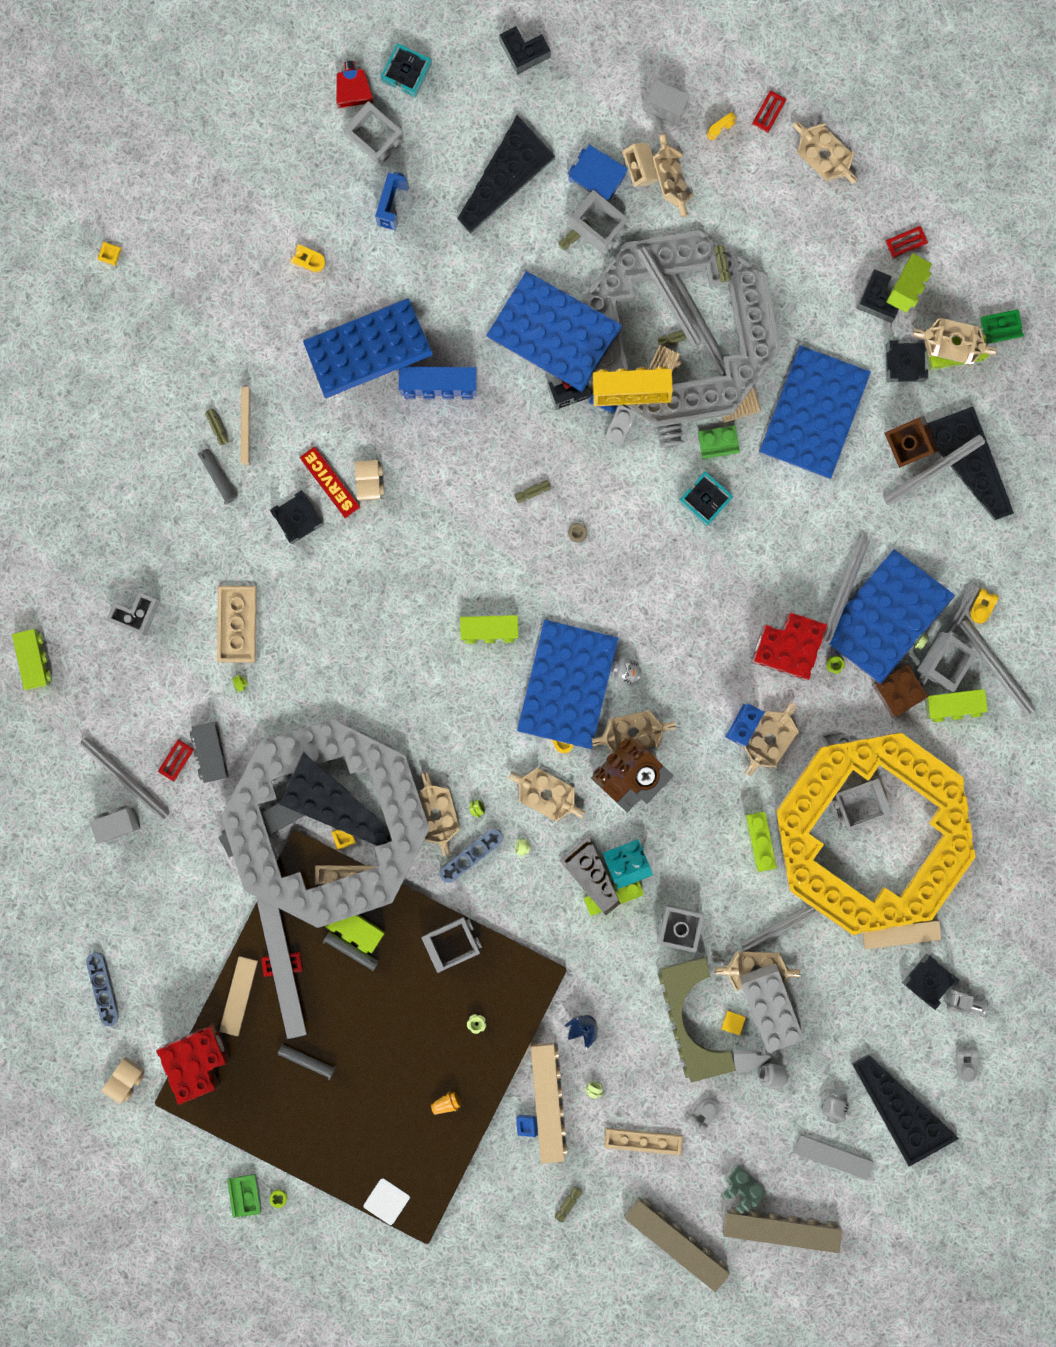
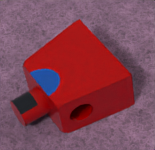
[336,61,374,109]

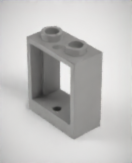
[343,101,403,164]
[567,190,629,253]
[917,631,977,693]
[832,778,892,830]
[421,917,482,973]

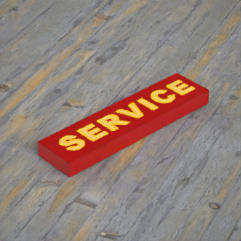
[299,446,361,519]

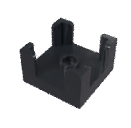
[886,340,928,382]
[270,490,324,545]
[902,954,960,1010]

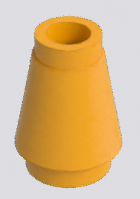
[431,1092,461,1115]

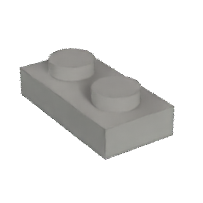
[605,405,636,446]

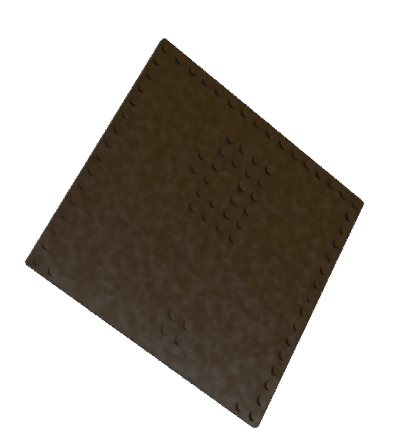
[155,830,567,1244]

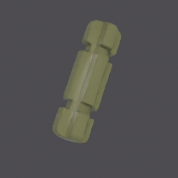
[558,219,591,250]
[714,245,731,283]
[657,330,688,347]
[205,409,229,445]
[514,480,551,503]
[555,1186,582,1223]

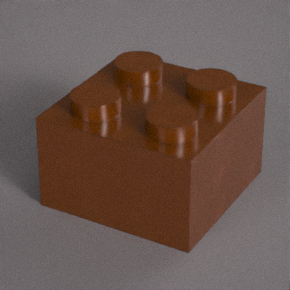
[884,416,939,468]
[872,664,928,718]

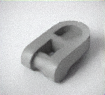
[956,1047,978,1082]
[686,1098,719,1134]

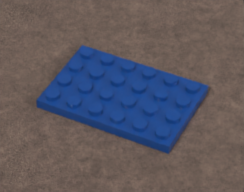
[486,271,622,392]
[303,298,433,399]
[759,345,871,479]
[827,549,955,684]
[517,620,618,749]

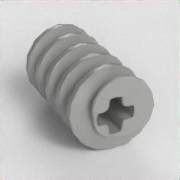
[659,424,684,448]

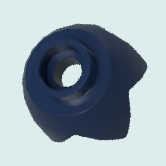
[564,1015,598,1050]

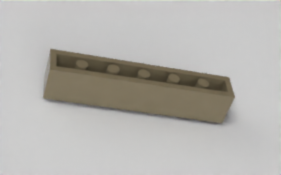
[624,1197,730,1293]
[722,1207,843,1253]

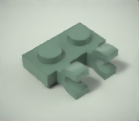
[722,1165,766,1214]

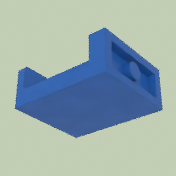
[568,145,628,202]
[375,172,409,231]
[725,704,765,746]

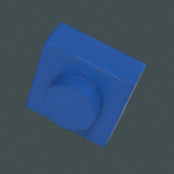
[516,1115,538,1137]

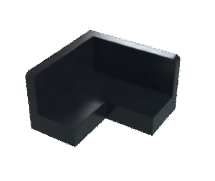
[499,26,551,75]
[856,269,899,323]
[548,382,592,410]

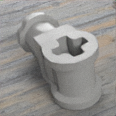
[947,989,988,1017]

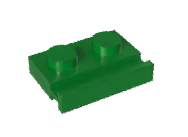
[980,309,1024,345]

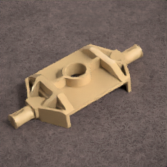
[793,121,859,184]
[653,134,694,217]
[912,318,997,366]
[743,702,799,777]
[591,710,676,753]
[508,768,586,822]
[418,773,460,856]
[715,951,801,991]

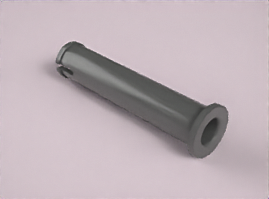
[197,449,238,505]
[323,931,379,971]
[277,1044,336,1080]

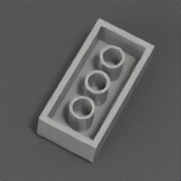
[739,963,804,1053]

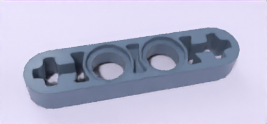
[440,829,503,883]
[86,952,119,1026]

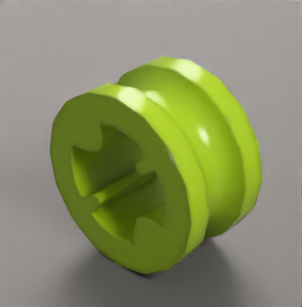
[269,1189,288,1208]

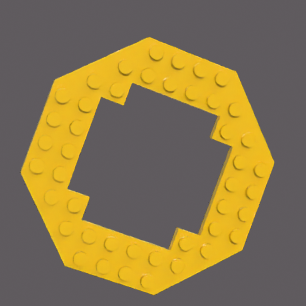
[776,732,976,935]

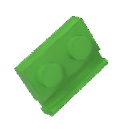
[698,425,740,459]
[227,1174,261,1218]

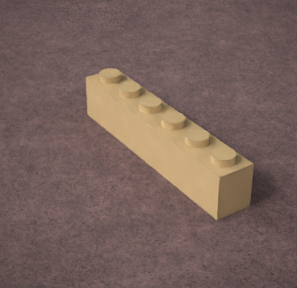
[531,1042,567,1164]

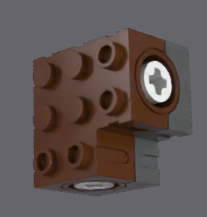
[591,736,674,813]

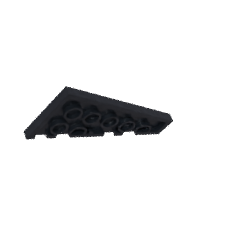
[457,115,555,234]
[928,406,1014,521]
[279,751,391,846]
[851,1055,959,1167]

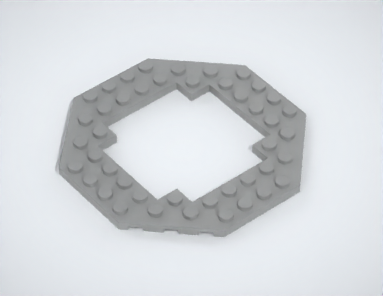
[581,230,780,427]
[221,719,430,928]

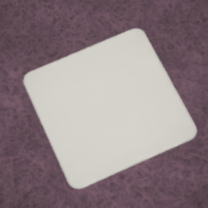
[364,1179,410,1225]

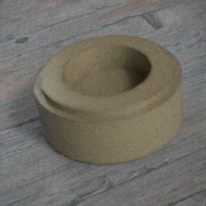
[568,523,587,543]

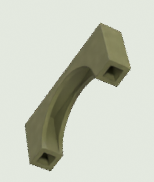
[657,956,736,1083]

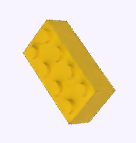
[593,367,673,406]

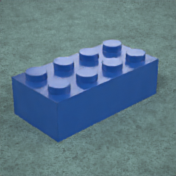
[399,367,477,400]

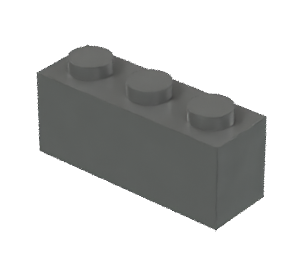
[190,722,229,783]

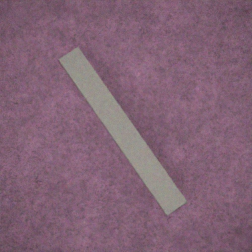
[256,897,307,1039]

